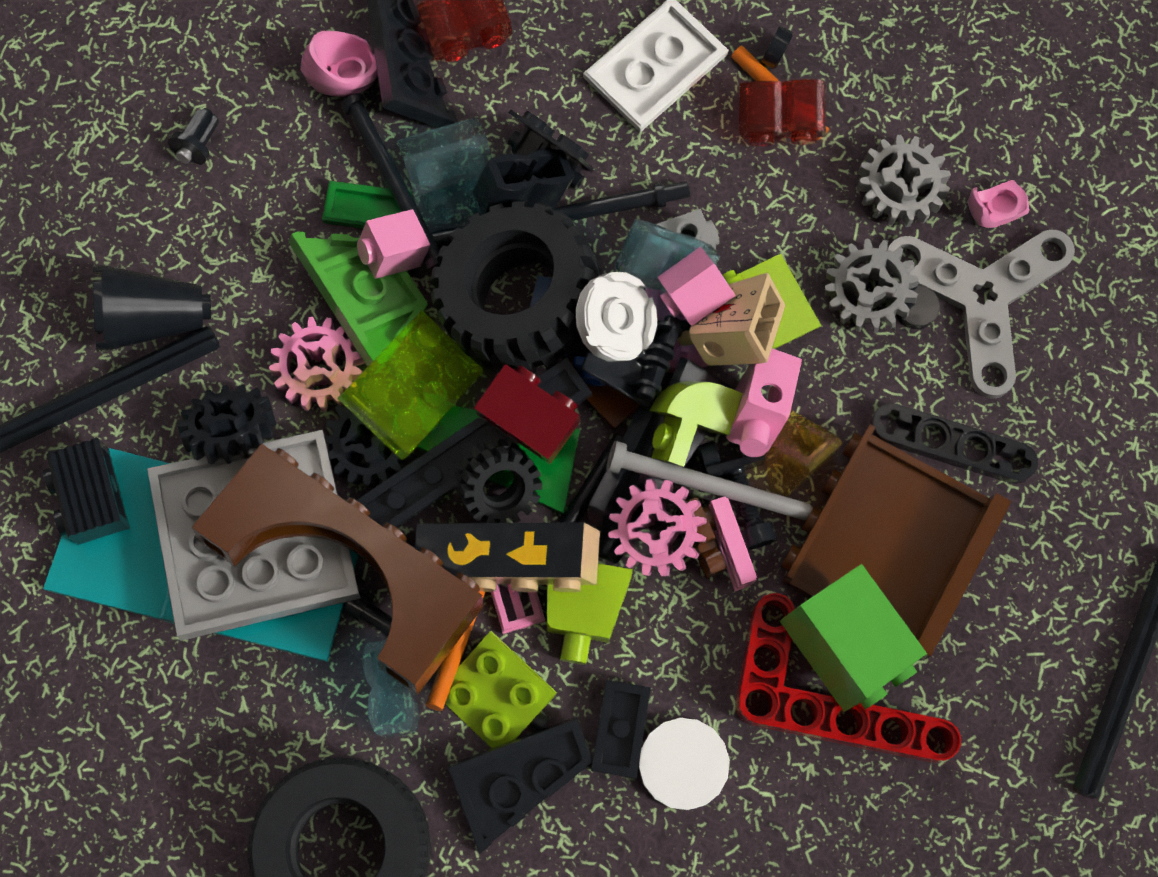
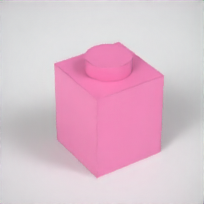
[357,209,430,279]
[657,246,735,327]

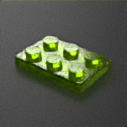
[337,311,484,460]

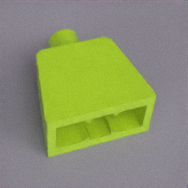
[547,563,633,665]

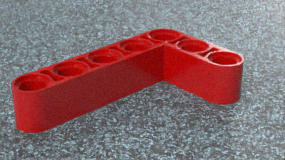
[735,593,961,762]

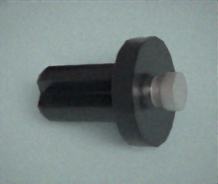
[168,108,219,165]

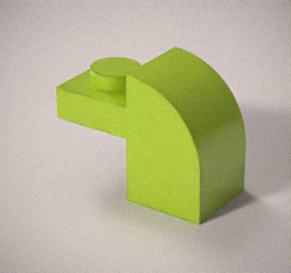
[650,381,743,467]

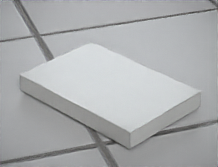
[583,0,729,132]

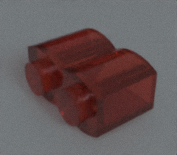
[417,0,512,62]
[739,79,827,146]

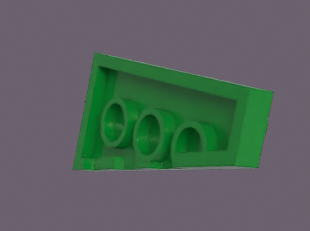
[406,398,580,515]

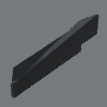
[588,357,734,564]

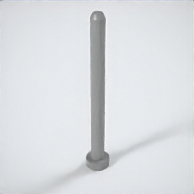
[606,441,813,520]

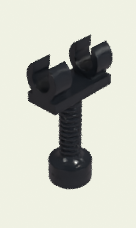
[697,441,777,551]

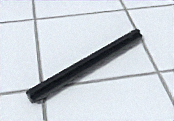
[0,326,220,453]
[1073,559,1158,799]

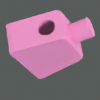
[726,348,802,457]

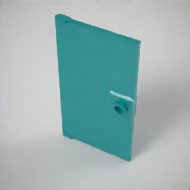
[43,448,359,662]

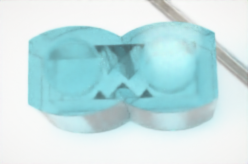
[614,219,720,294]
[363,640,419,738]

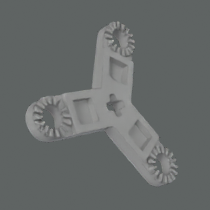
[886,230,1075,399]

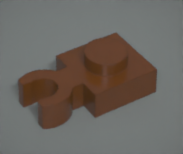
[675,497,727,579]

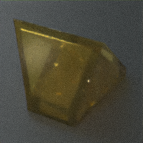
[765,410,842,497]

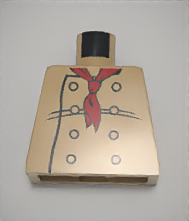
[677,273,785,366]

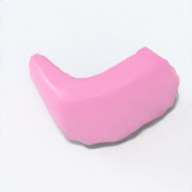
[968,180,1029,228]

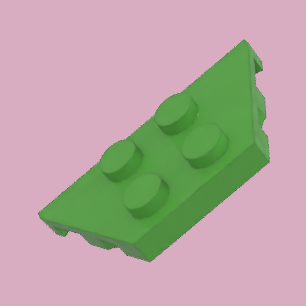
[289,232,428,376]

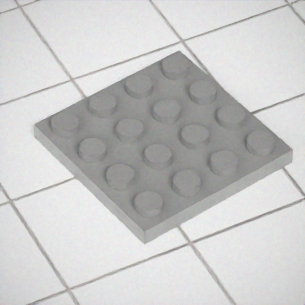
[147,430,360,641]

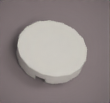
[576,272,657,362]
[639,718,730,810]

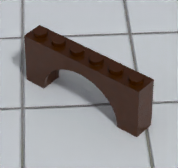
[192,444,483,695]

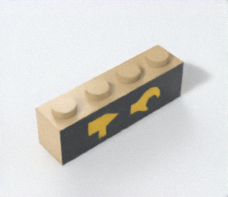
[415,522,600,592]

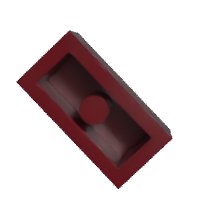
[474,364,580,465]

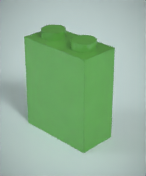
[780,564,927,712]

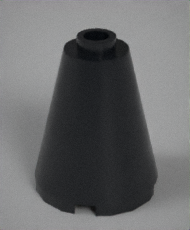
[93,265,211,352]

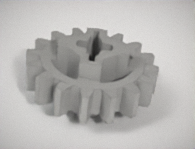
[857,135,951,227]
[825,239,919,333]

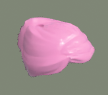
[300,31,378,97]

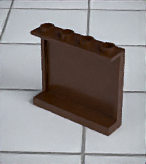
[780,424,1012,660]

